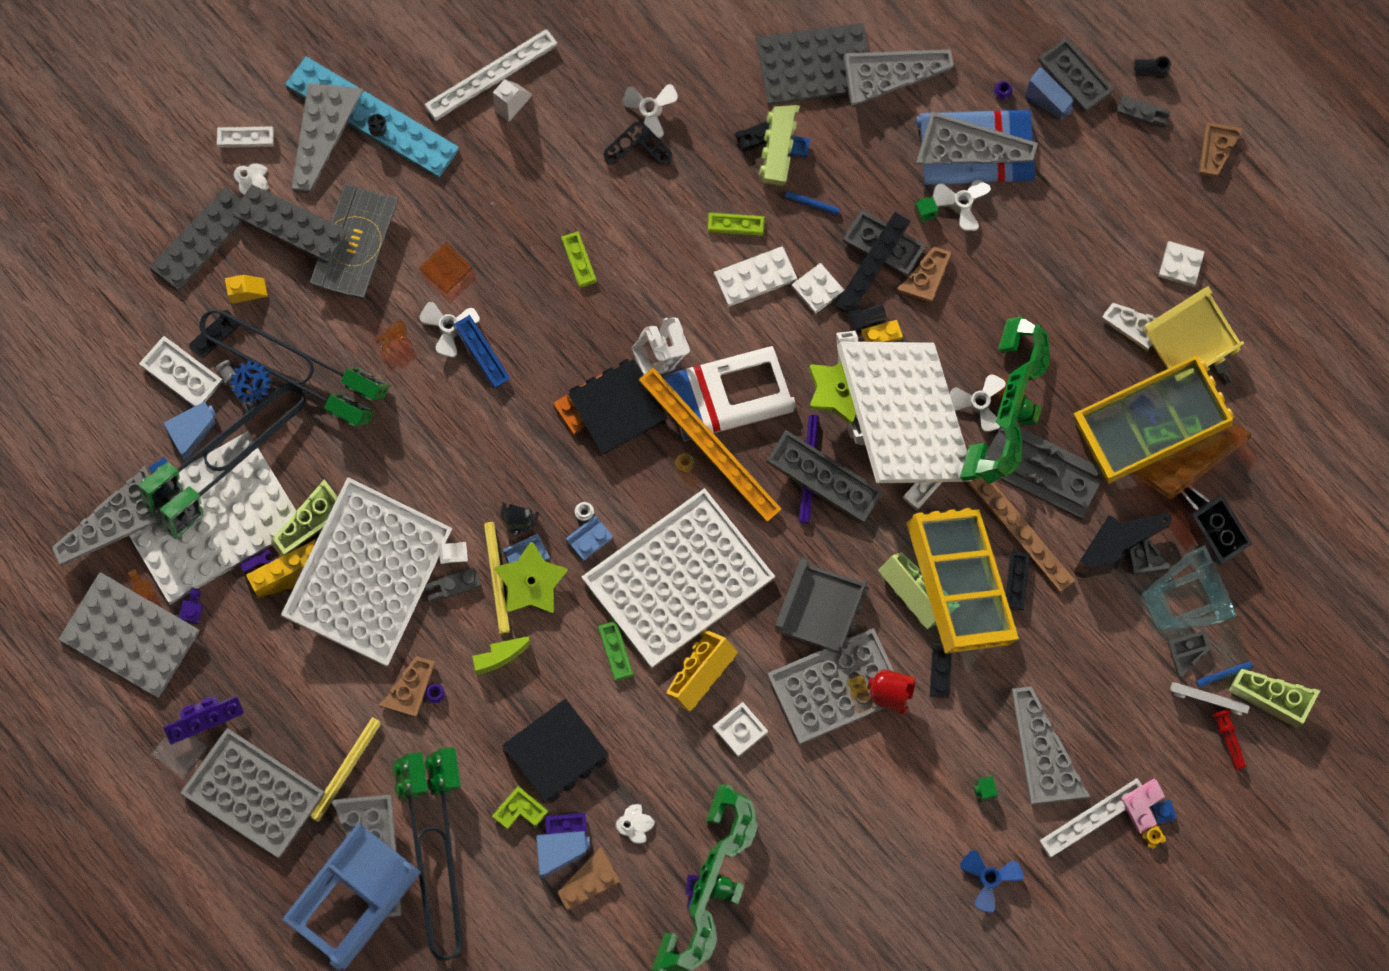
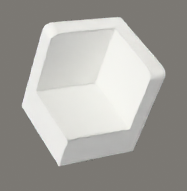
[439,542,468,564]

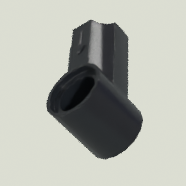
[1134,56,1171,79]
[846,304,887,333]

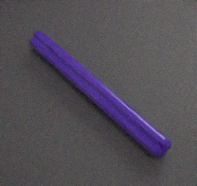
[799,414,819,524]

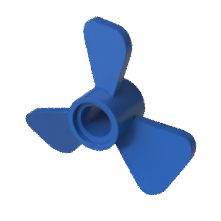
[960,850,1024,913]

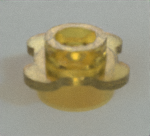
[847,675,869,697]

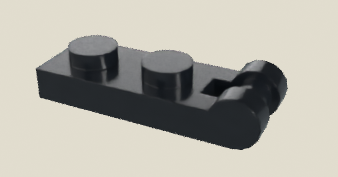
[734,121,769,151]
[189,309,240,360]
[929,642,952,698]

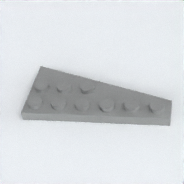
[843,49,954,106]
[292,83,364,192]
[916,112,1038,165]
[52,466,162,566]
[1011,687,1090,805]
[331,795,402,917]

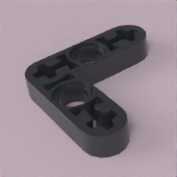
[604,121,672,165]

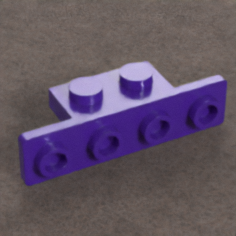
[163,696,244,745]

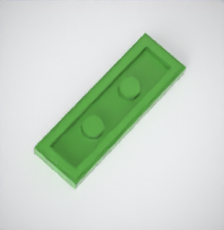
[598,621,634,682]

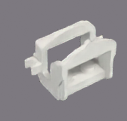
[632,317,690,375]

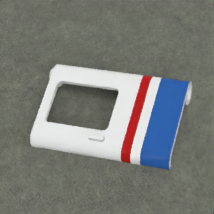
[663,346,796,441]

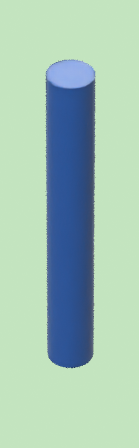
[785,191,840,215]
[1196,661,1253,688]

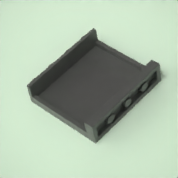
[775,558,869,654]

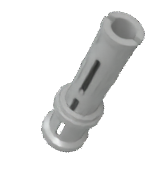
[215,360,256,413]

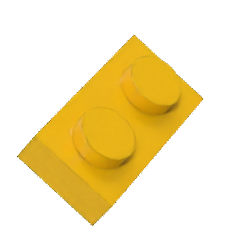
[861,320,903,342]

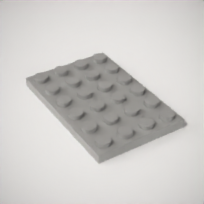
[59,572,200,698]
[767,628,894,745]
[181,728,325,859]

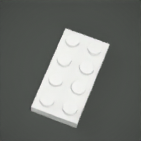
[714,246,797,307]
[139,336,223,407]

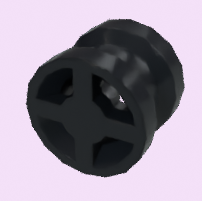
[368,114,387,137]

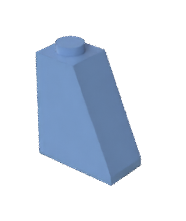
[1025,67,1074,121]
[164,401,216,460]
[537,831,590,879]

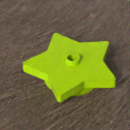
[808,362,856,425]
[494,542,568,613]

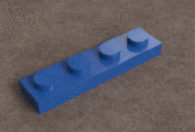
[453,315,510,389]

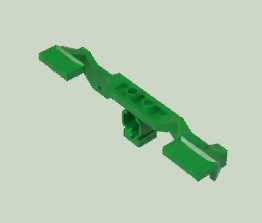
[960,316,1050,484]
[651,784,758,971]

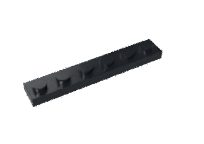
[835,212,911,314]

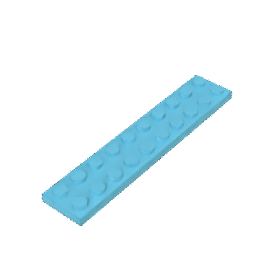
[285,56,459,178]

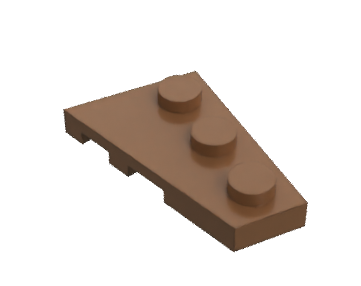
[1199,122,1243,178]
[897,247,952,303]
[379,656,435,718]
[558,847,620,911]

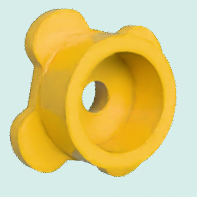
[1142,825,1166,849]

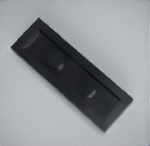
[1005,551,1030,611]

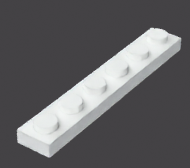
[1039,778,1142,858]

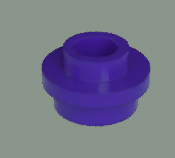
[994,81,1013,99]
[425,684,445,704]

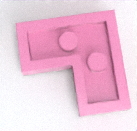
[1121,779,1165,834]

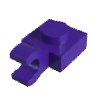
[240,550,275,577]
[179,588,203,625]

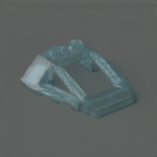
[1142,545,1237,630]

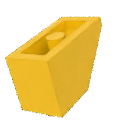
[225,275,268,304]

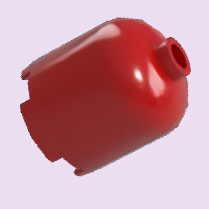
[867,669,916,715]

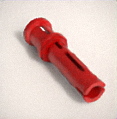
[1212,709,1247,770]

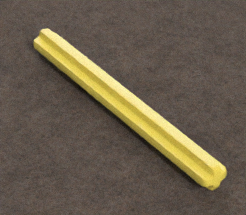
[484,522,510,634]
[310,718,381,822]

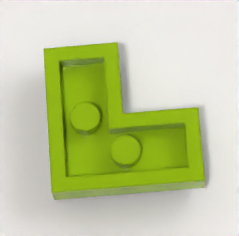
[492,786,548,830]

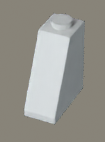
[493,79,532,122]

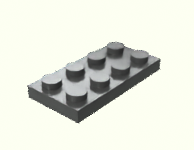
[1038,38,1114,113]
[842,210,926,277]

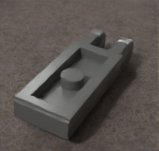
[1116,95,1170,128]
[424,567,481,602]

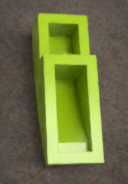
[472,636,530,676]

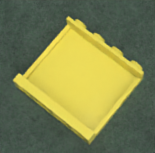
[1141,286,1245,385]

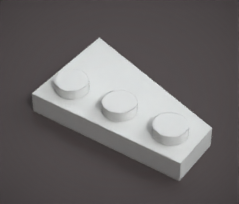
[1101,303,1156,351]

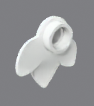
[234,164,268,195]
[616,804,655,843]

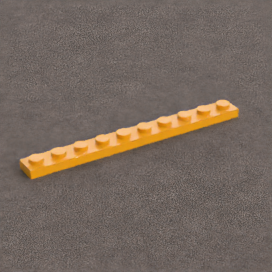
[639,367,781,522]

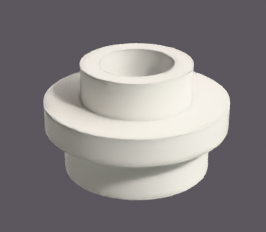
[575,502,594,521]

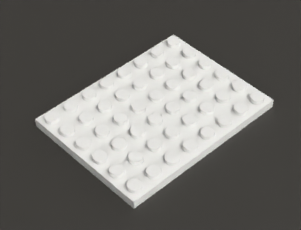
[837,342,972,483]
[129,431,296,604]
[280,477,452,667]
[581,488,775,669]

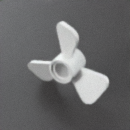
[623,85,678,138]
[933,180,990,231]
[420,302,480,358]
[950,375,1006,432]

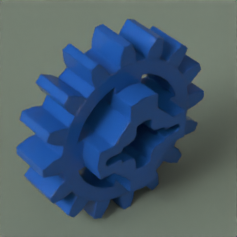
[230,361,273,403]

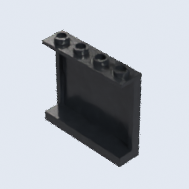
[567,358,668,457]
[502,698,609,805]

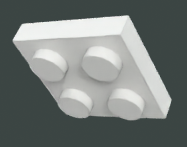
[1158,241,1204,287]
[791,263,844,314]
[713,702,768,757]

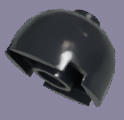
[500,502,540,535]

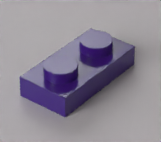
[546,813,587,834]

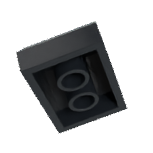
[1165,472,1253,565]
[1074,513,1172,578]

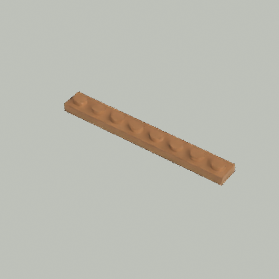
[967,476,1075,593]

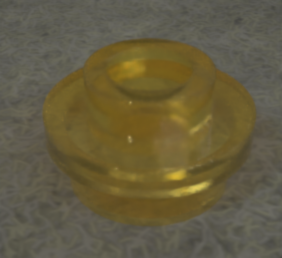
[675,453,694,472]

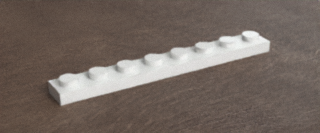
[425,29,557,121]

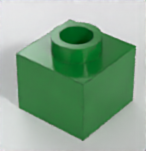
[914,197,939,223]
[973,776,998,803]

